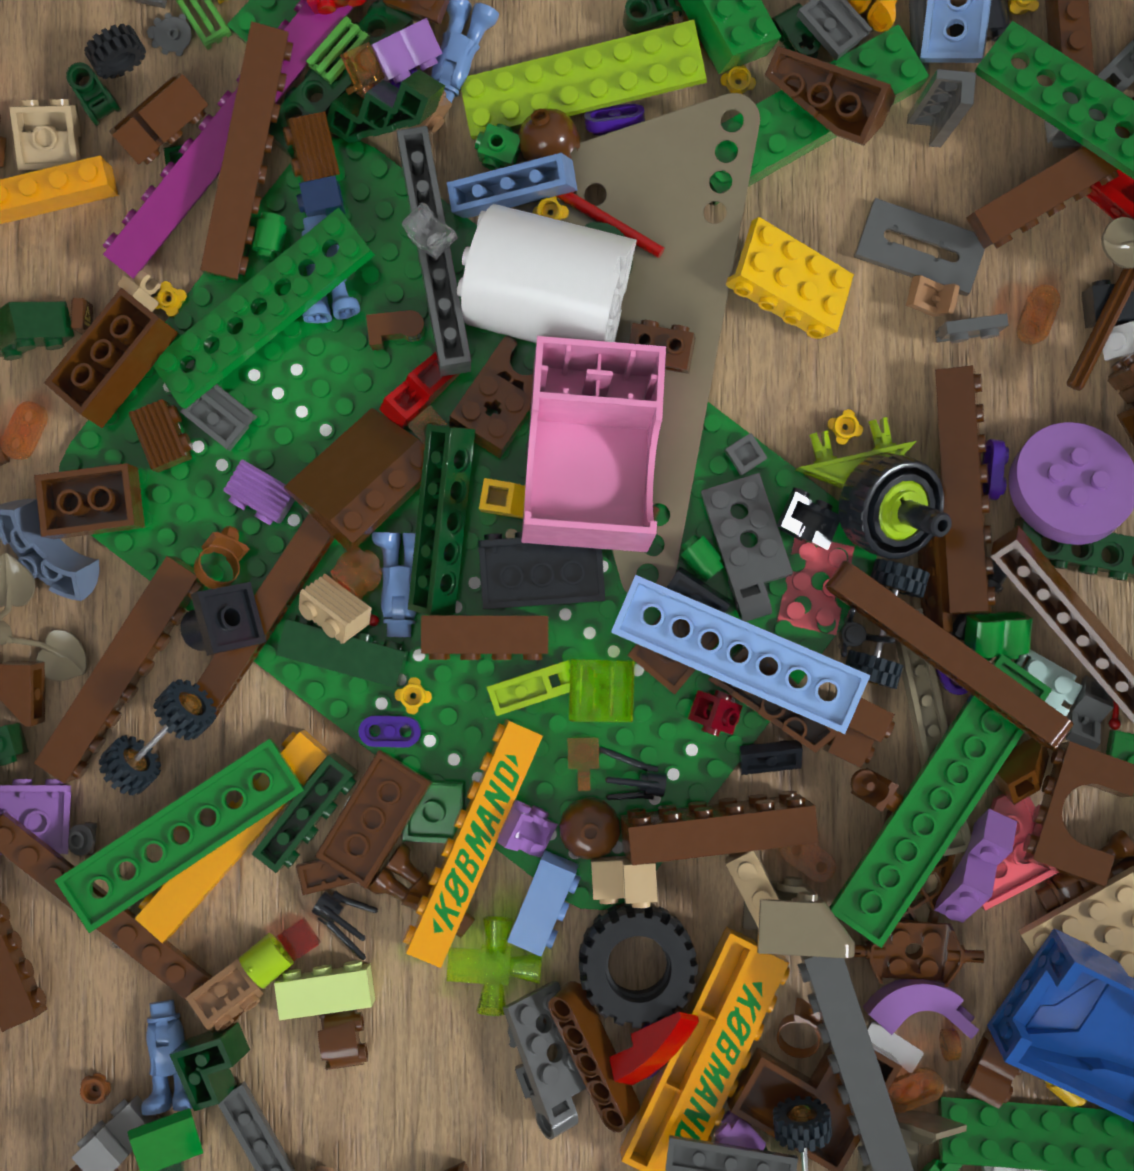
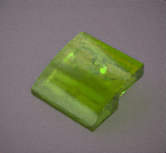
[569,659,635,722]

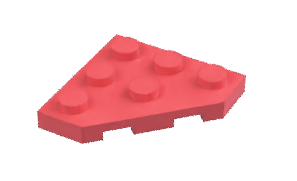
[981,793,1059,911]

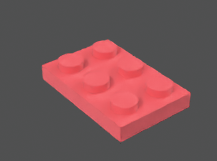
[777,538,854,635]

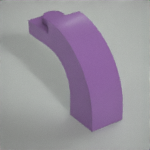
[862,979,979,1039]

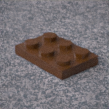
[627,615,719,695]

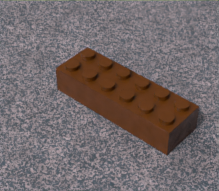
[620,791,819,865]

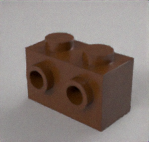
[629,320,696,374]

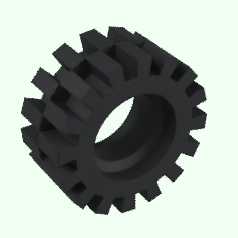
[84,24,146,79]

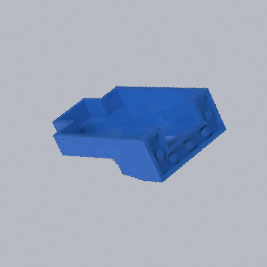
[987,928,1134,1122]

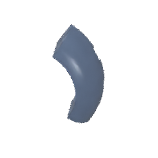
[0,499,100,601]

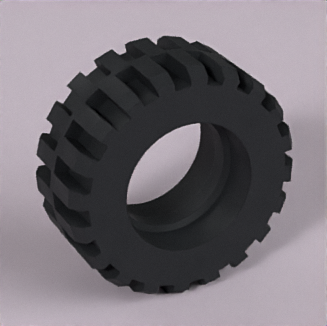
[578,902,698,1028]

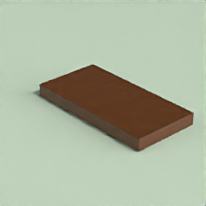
[315,750,432,889]

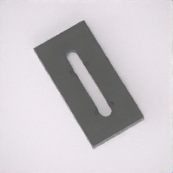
[854,198,985,296]

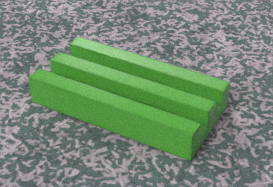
[176,0,232,50]
[306,16,370,85]

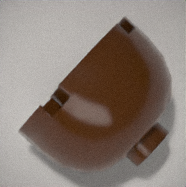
[519,108,580,162]
[559,797,621,860]

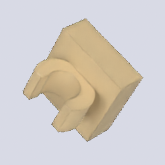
[117,270,161,312]

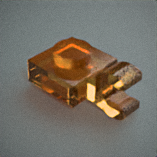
[568,738,599,791]

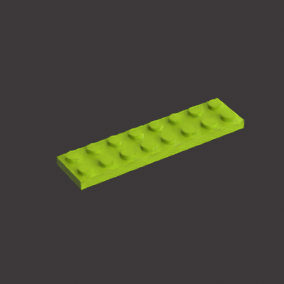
[461,20,707,140]

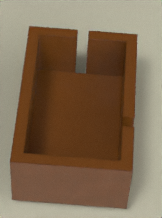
[109,72,208,165]

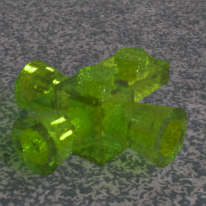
[446,916,542,1016]

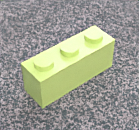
[274,960,375,1020]

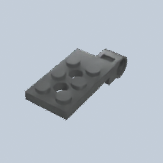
[700,473,793,622]
[502,981,586,1140]

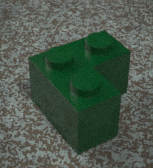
[0,301,75,361]
[169,1022,250,1111]

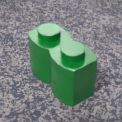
[964,611,1033,661]

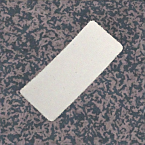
[868,1021,924,1073]

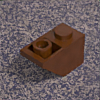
[993,738,1049,805]

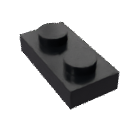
[739,740,803,775]

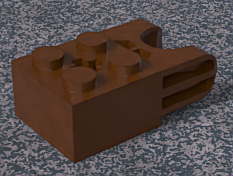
[449,335,533,459]

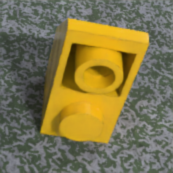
[479,478,525,519]

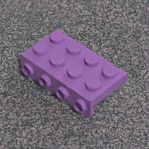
[0,779,71,855]

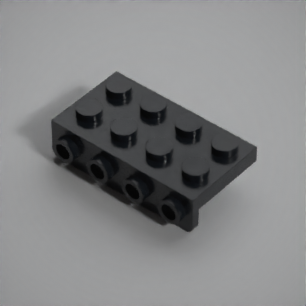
[478,532,606,610]

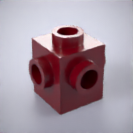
[688,690,743,737]

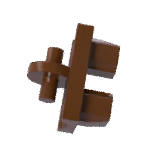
[850,768,904,812]

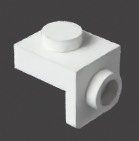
[1102,321,1134,361]

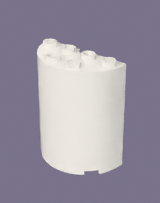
[457,204,637,343]

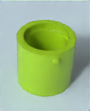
[239,933,294,989]

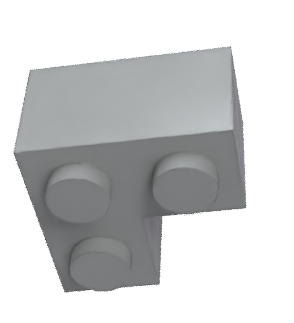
[71,1095,158,1171]

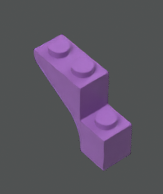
[935,809,1017,923]

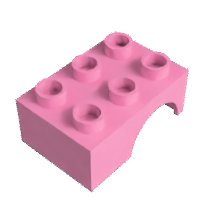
[521,336,666,552]

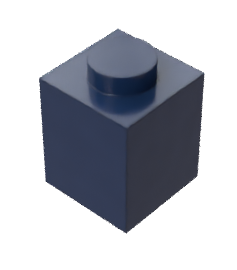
[296,176,346,217]

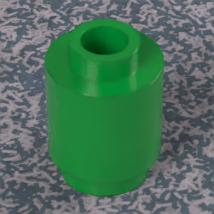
[252,212,287,261]
[680,535,725,581]

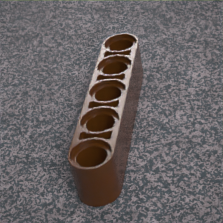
[548,981,640,1133]

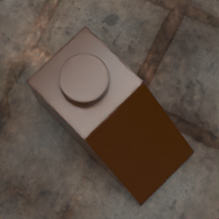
[0,661,45,727]

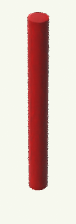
[556,192,665,258]

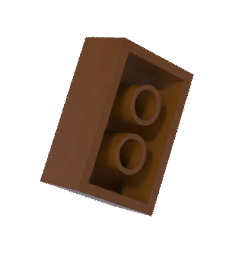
[34,463,145,539]

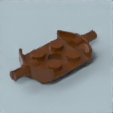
[854,921,985,987]

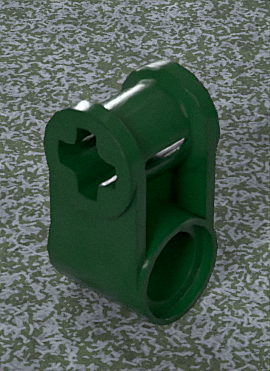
[622,0,683,34]
[771,3,821,59]
[66,62,122,126]

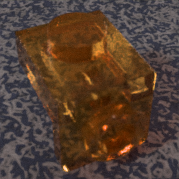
[340,42,385,96]

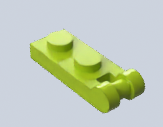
[487,660,578,716]

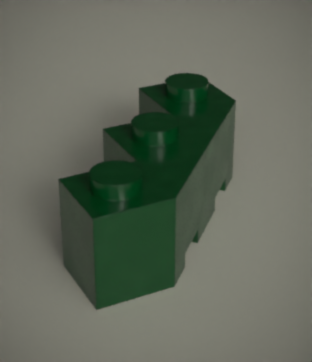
[327,70,445,143]

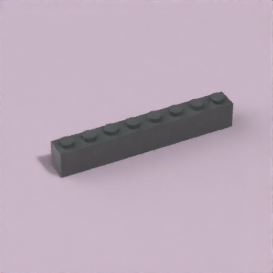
[397,126,471,377]
[797,956,914,1171]

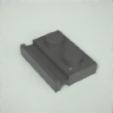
[796,0,872,61]
[935,313,1009,343]
[181,384,257,451]

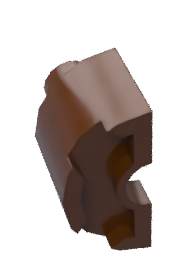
[318,1009,368,1070]

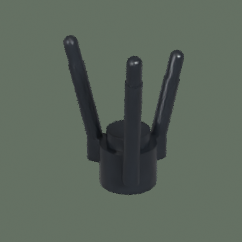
[838,607,895,657]
[598,746,667,800]
[312,891,378,960]

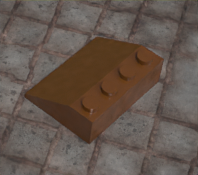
[284,408,425,553]

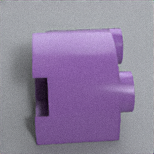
[497,800,558,857]
[714,1110,766,1150]

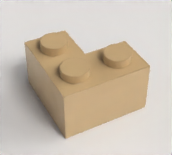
[591,856,658,908]

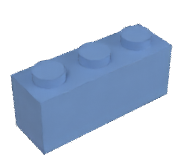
[507,850,581,956]

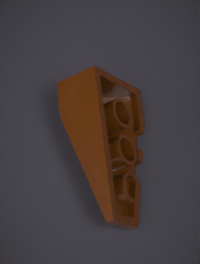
[765,46,896,146]

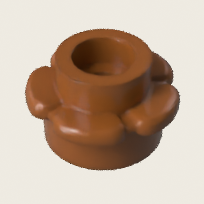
[80,1073,111,1104]

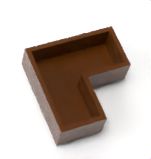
[727,1043,902,1171]

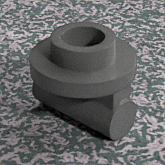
[68,822,97,855]

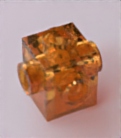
[330,547,383,599]

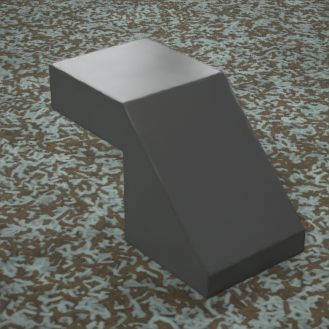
[1066,675,1114,750]

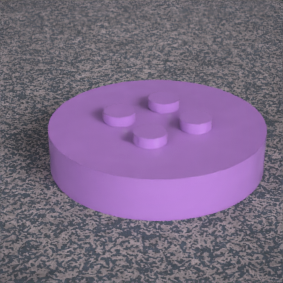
[1009,422,1134,545]

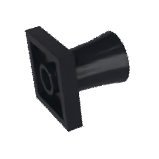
[180,582,266,656]

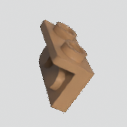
[186,959,264,1033]

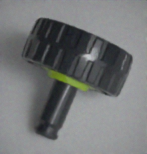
[838,452,952,559]

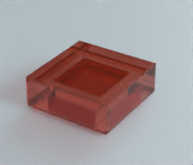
[277,917,321,961]

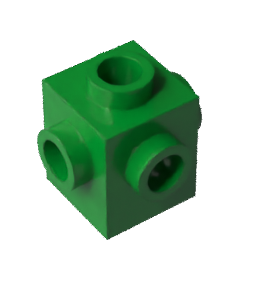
[475,123,521,171]

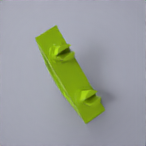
[796,417,918,489]

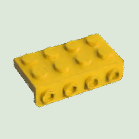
[726,217,854,339]

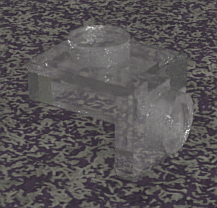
[402,203,458,259]

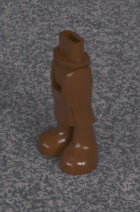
[1035,830,1134,913]
[368,842,475,938]

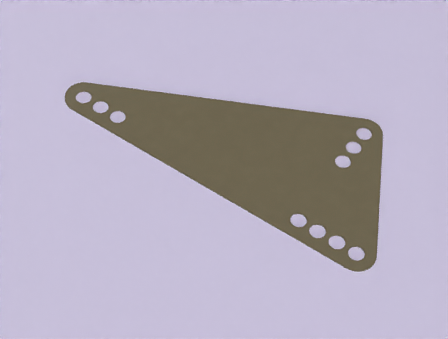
[515,93,760,593]

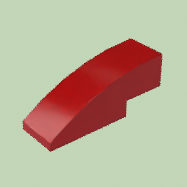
[379,352,461,429]
[609,1011,699,1085]

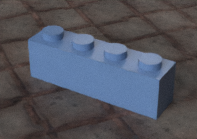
[447,153,578,218]

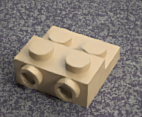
[9,99,81,170]

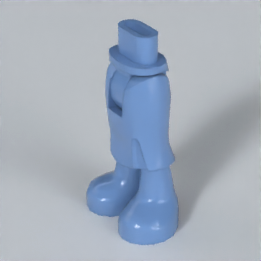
[431,0,499,103]
[301,215,360,323]
[372,532,417,637]
[141,1000,193,1116]

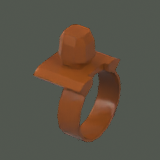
[194,526,249,589]
[777,998,822,1058]

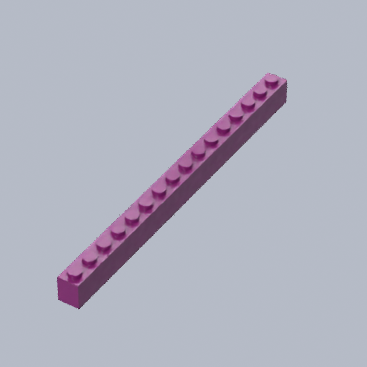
[103,0,354,279]

